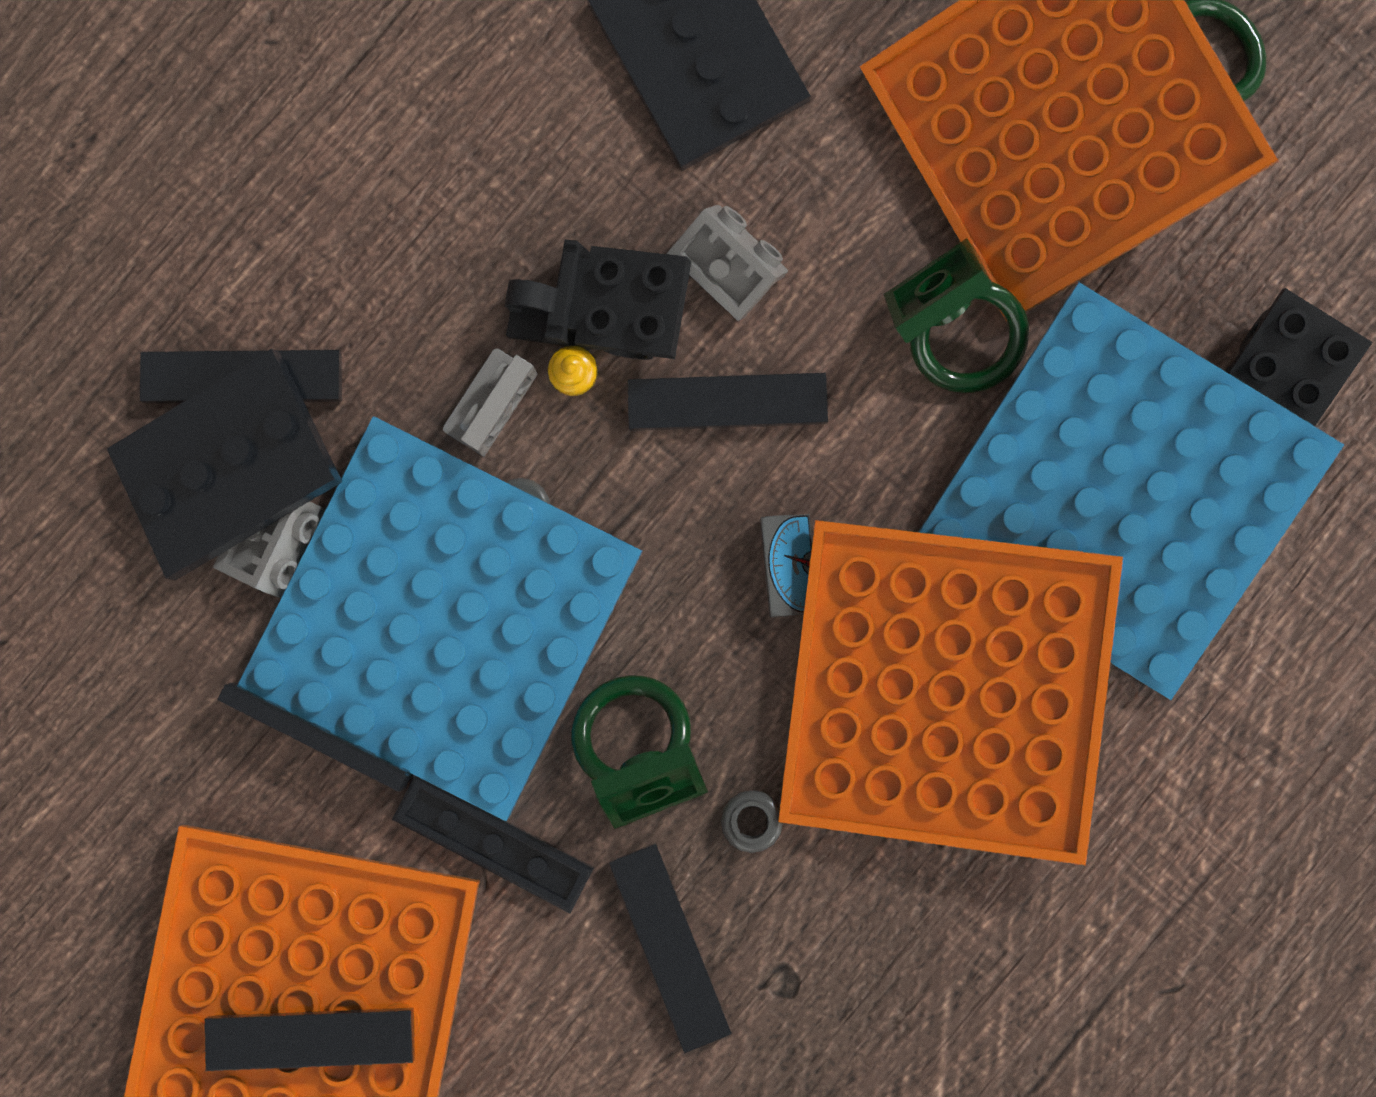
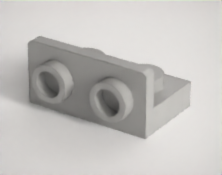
[667,205,789,321]
[443,349,538,457]
[213,501,326,598]

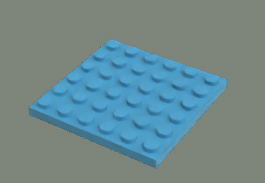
[918,282,1344,700]
[238,416,643,821]

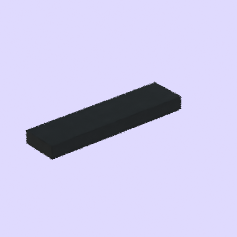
[140,350,342,404]
[627,373,828,431]
[217,683,413,792]
[392,776,594,913]
[609,843,732,1053]
[205,1008,415,1071]

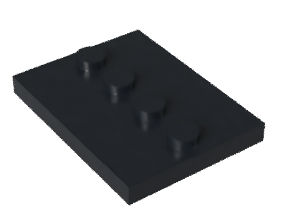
[587,0,811,171]
[107,349,342,581]

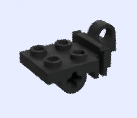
[504,239,692,360]
[1225,288,1373,426]

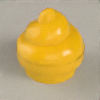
[548,346,598,396]

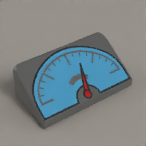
[760,514,812,618]

